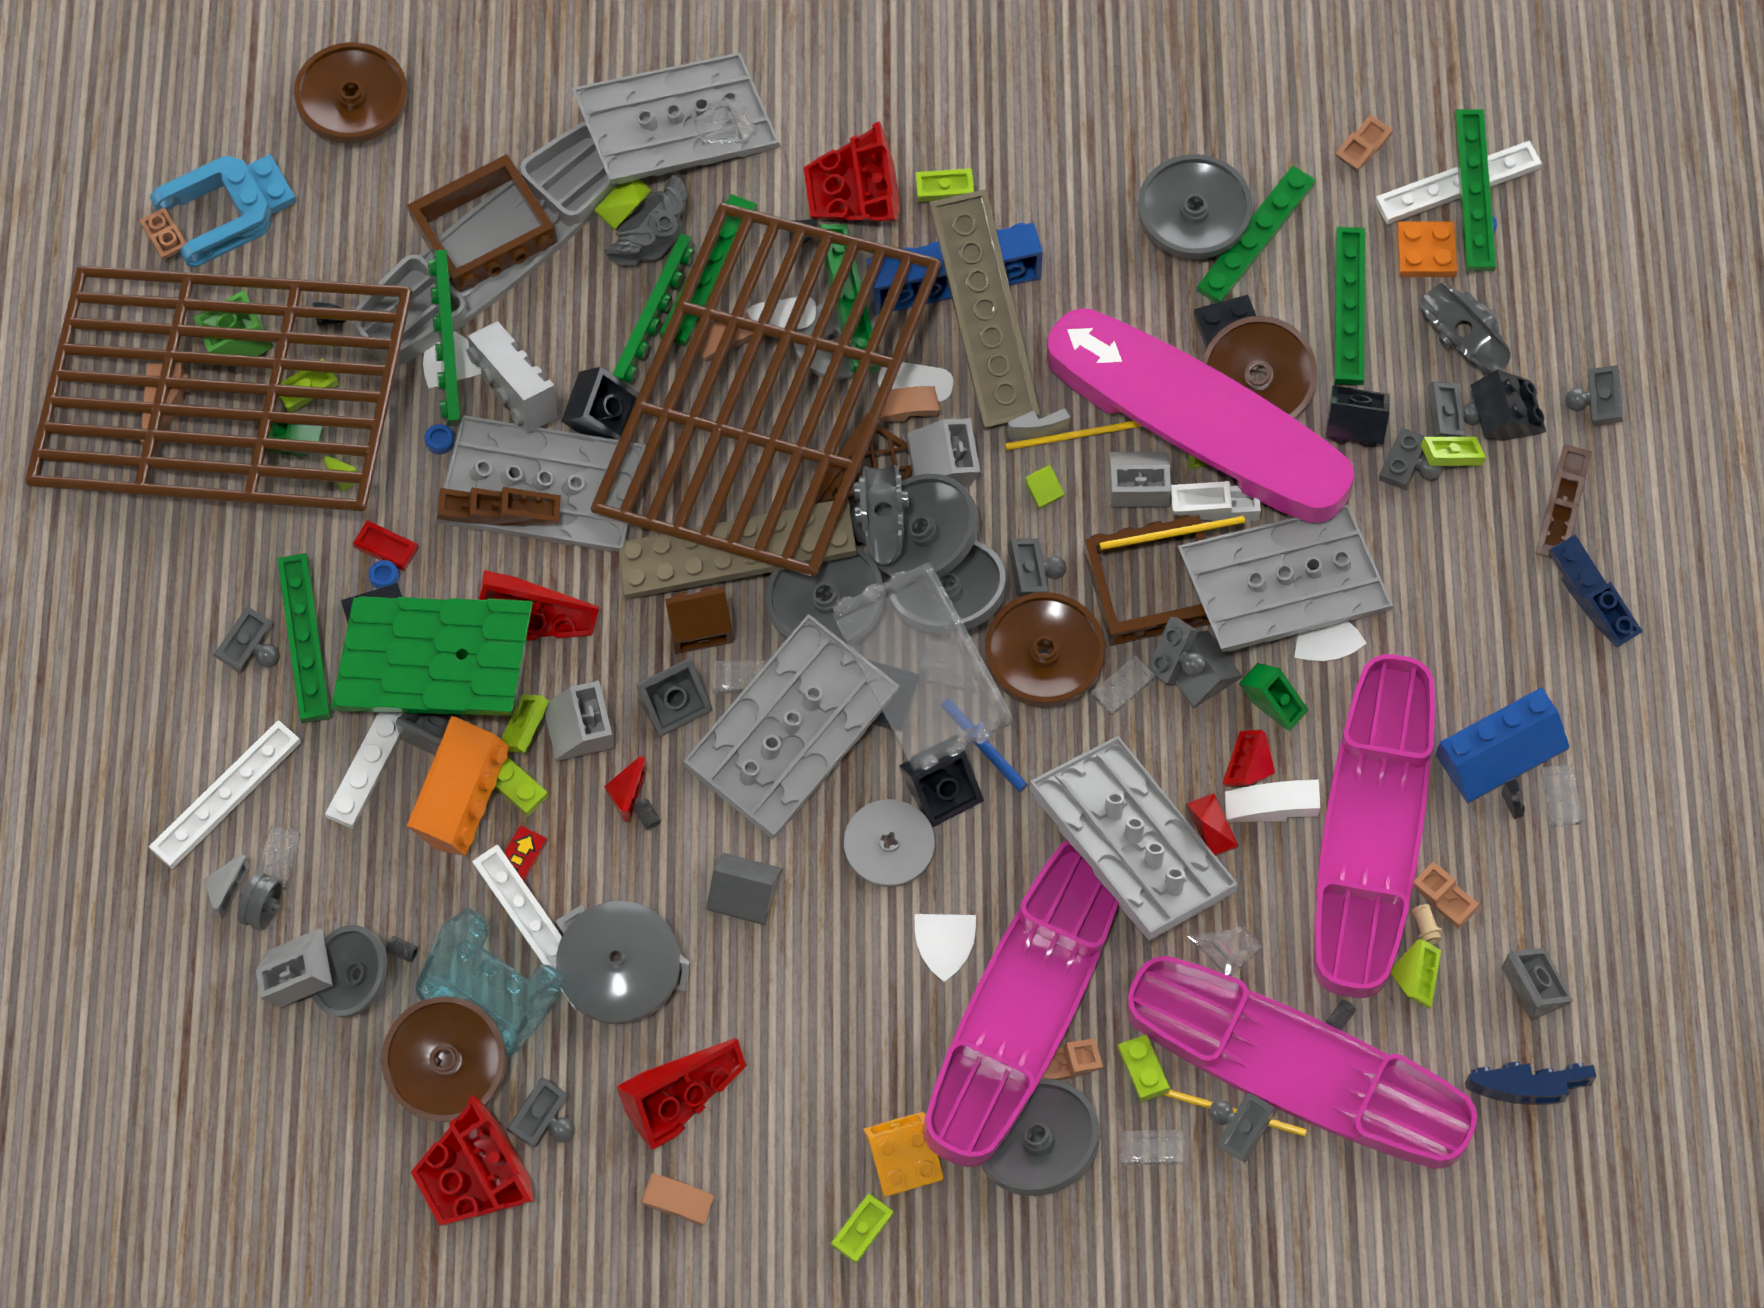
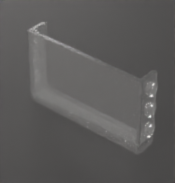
[833,562,1012,771]

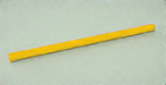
[1005,421,1143,451]
[1100,516,1245,550]
[1164,1089,1307,1137]

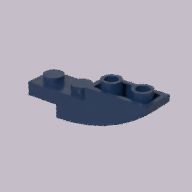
[1548,534,1643,647]
[1465,1061,1597,1105]

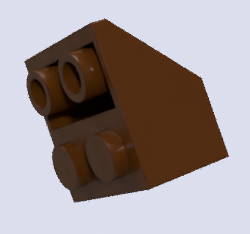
[665,587,733,654]

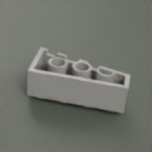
[466,321,557,433]

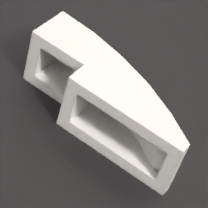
[1171,481,1261,521]
[1225,780,1320,822]

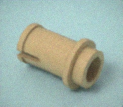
[1412,904,1443,945]

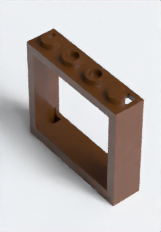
[407,154,558,292]
[1084,515,1210,646]

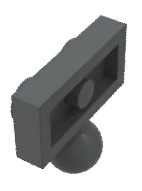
[1565,365,1623,426]
[1428,381,1481,437]
[1379,428,1443,490]
[1007,539,1067,597]
[213,606,279,672]
[1147,617,1205,684]
[506,1077,575,1147]
[1209,1092,1277,1163]

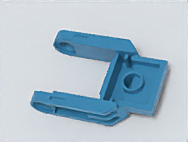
[150,154,297,267]

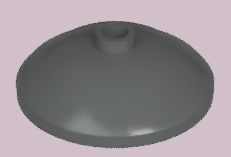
[312,925,387,1018]

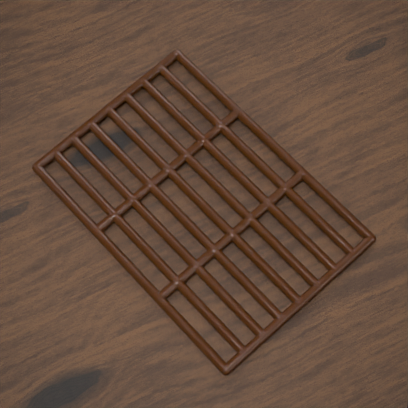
[591,203,941,576]
[25,266,412,511]

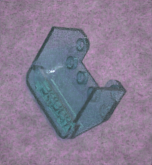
[416,907,566,1058]

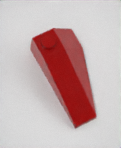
[477,570,599,641]
[616,1038,746,1150]

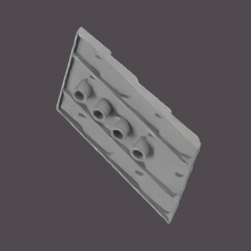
[572,53,781,184]
[434,415,646,552]
[1178,505,1394,652]
[682,614,900,840]
[1029,736,1238,941]

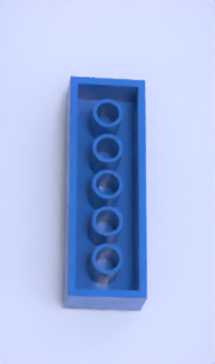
[866,222,1043,316]

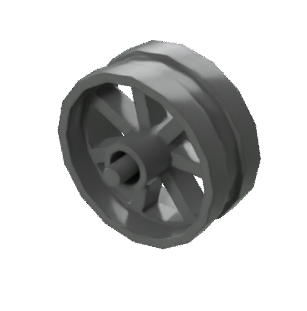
[237,871,283,931]

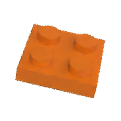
[1396,221,1458,277]

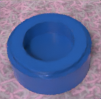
[425,424,455,454]
[369,560,399,589]

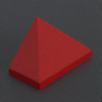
[1222,729,1275,787]
[604,756,647,823]
[1186,793,1239,856]

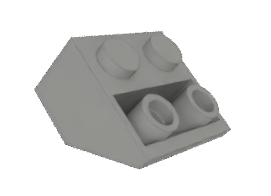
[906,418,980,486]
[1108,451,1171,507]
[544,680,615,762]
[256,928,333,1007]

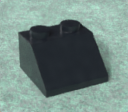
[561,366,639,440]
[1326,385,1390,446]
[899,739,984,827]

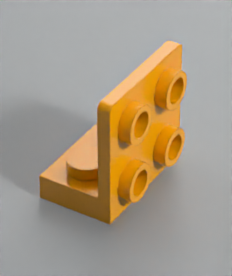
[863,1111,944,1196]

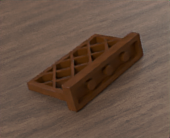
[815,413,912,546]

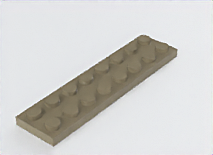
[929,189,1040,429]
[618,499,858,600]

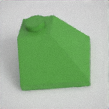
[194,290,274,356]

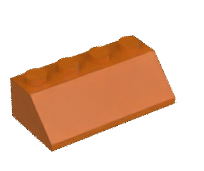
[407,716,509,856]

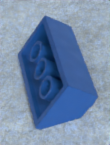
[1435,687,1570,804]

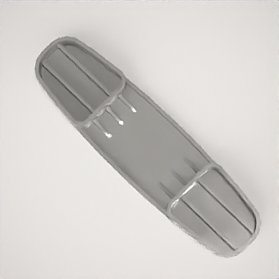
[355,122,618,364]

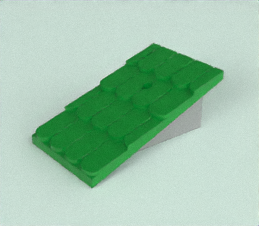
[331,596,533,716]

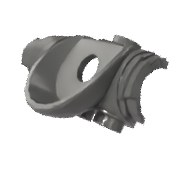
[604,174,688,266]
[1419,282,1511,374]
[851,465,909,566]

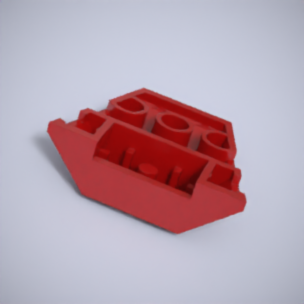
[803,121,901,221]
[410,1095,534,1226]

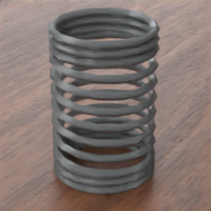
[633,798,661,830]
[386,936,418,963]
[1326,999,1356,1031]

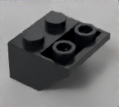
[1470,369,1546,441]

